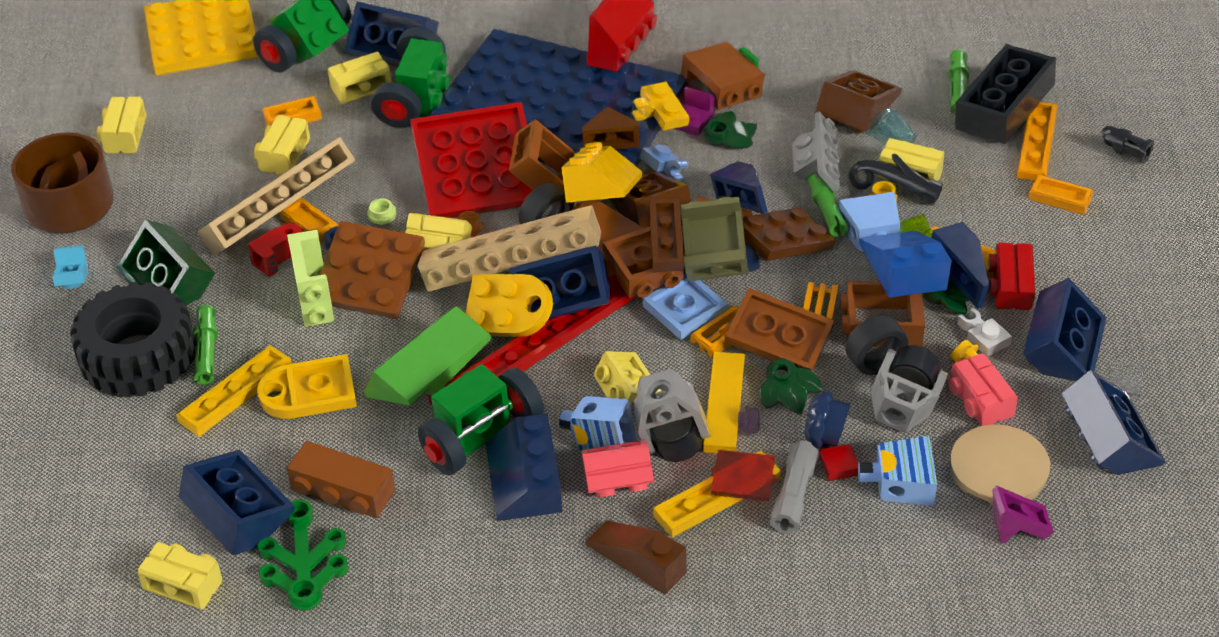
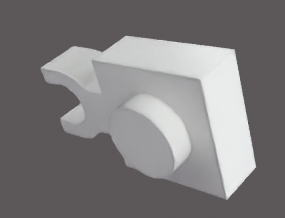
[957,308,1012,357]

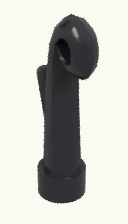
[848,153,944,205]

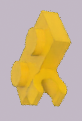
[632,82,690,131]

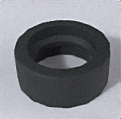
[519,183,574,224]
[845,315,909,375]

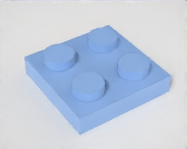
[643,274,728,340]

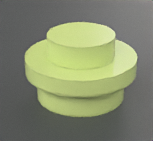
[367,198,396,225]

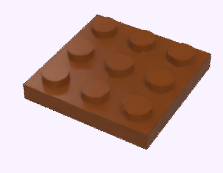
[320,221,425,320]

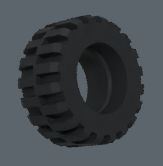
[70,282,196,397]

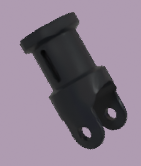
[1101,126,1154,164]

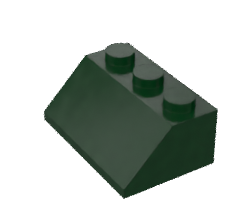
[116,219,215,305]

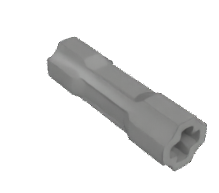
[770,440,819,535]

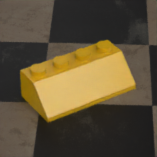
[561,142,642,203]

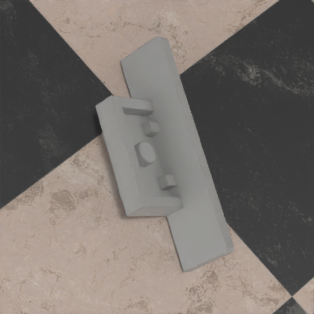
[793,112,841,192]

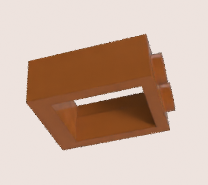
[509,119,576,206]
[840,281,925,347]

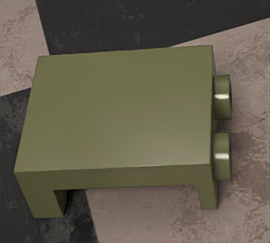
[680,197,748,282]

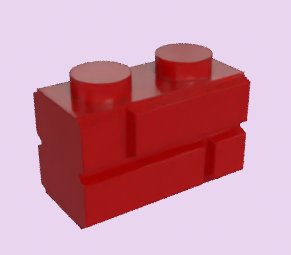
[988,242,1036,311]

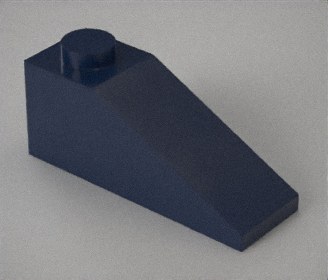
[710,161,768,214]
[931,222,989,309]

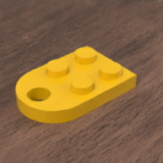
[466,274,553,337]
[257,354,357,419]

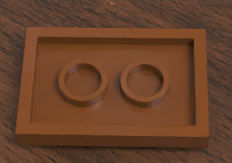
[724,288,835,371]

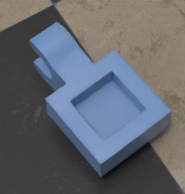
[639,144,688,181]

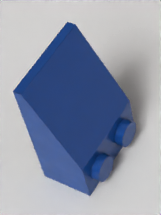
[859,231,951,298]

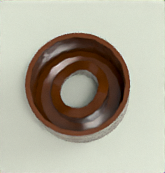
[11,132,114,234]

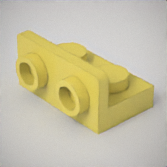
[594,351,661,405]

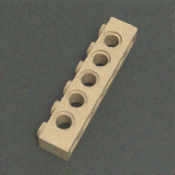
[197,137,355,256]
[417,205,601,292]

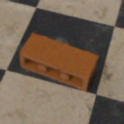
[287,440,396,518]

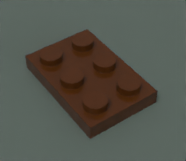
[743,207,836,261]

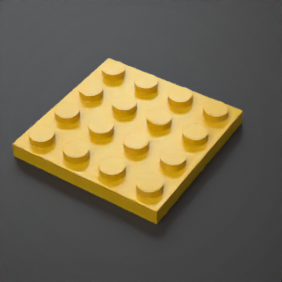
[144,0,258,76]

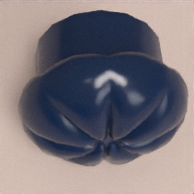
[804,392,851,449]

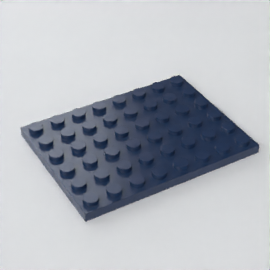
[427,29,688,167]

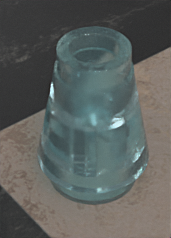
[875,108,917,143]

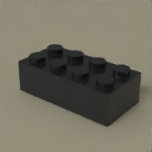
[955,44,1056,145]

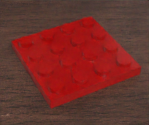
[411,102,533,218]

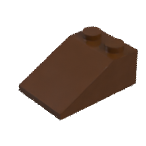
[815,70,902,133]
[609,170,691,228]

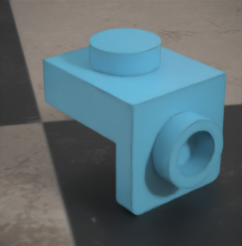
[52,245,89,289]

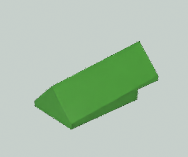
[364,306,491,406]

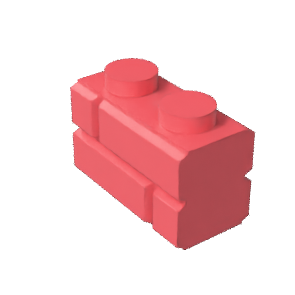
[948,353,1018,426]
[581,439,654,497]

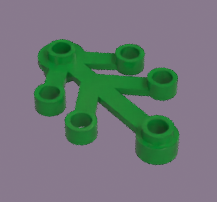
[258,499,349,611]

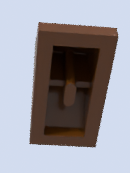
[582,107,640,149]

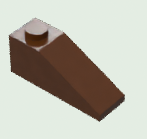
[586,520,686,595]

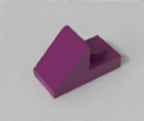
[674,87,717,136]
[992,486,1054,544]

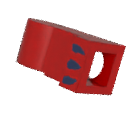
[248,223,302,277]

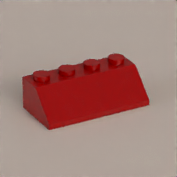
[587,0,657,72]

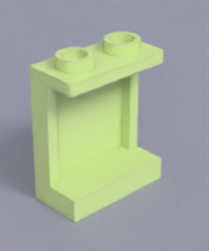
[287,230,334,327]

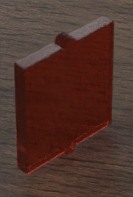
[711,450,776,501]

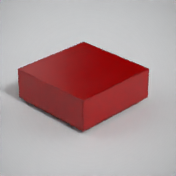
[819,444,859,481]

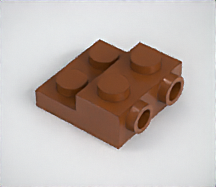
[603,226,684,298]

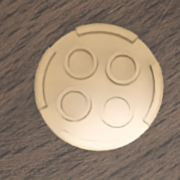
[950,424,1050,506]

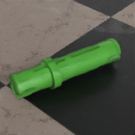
[948,49,970,114]
[807,171,848,237]
[193,305,218,385]

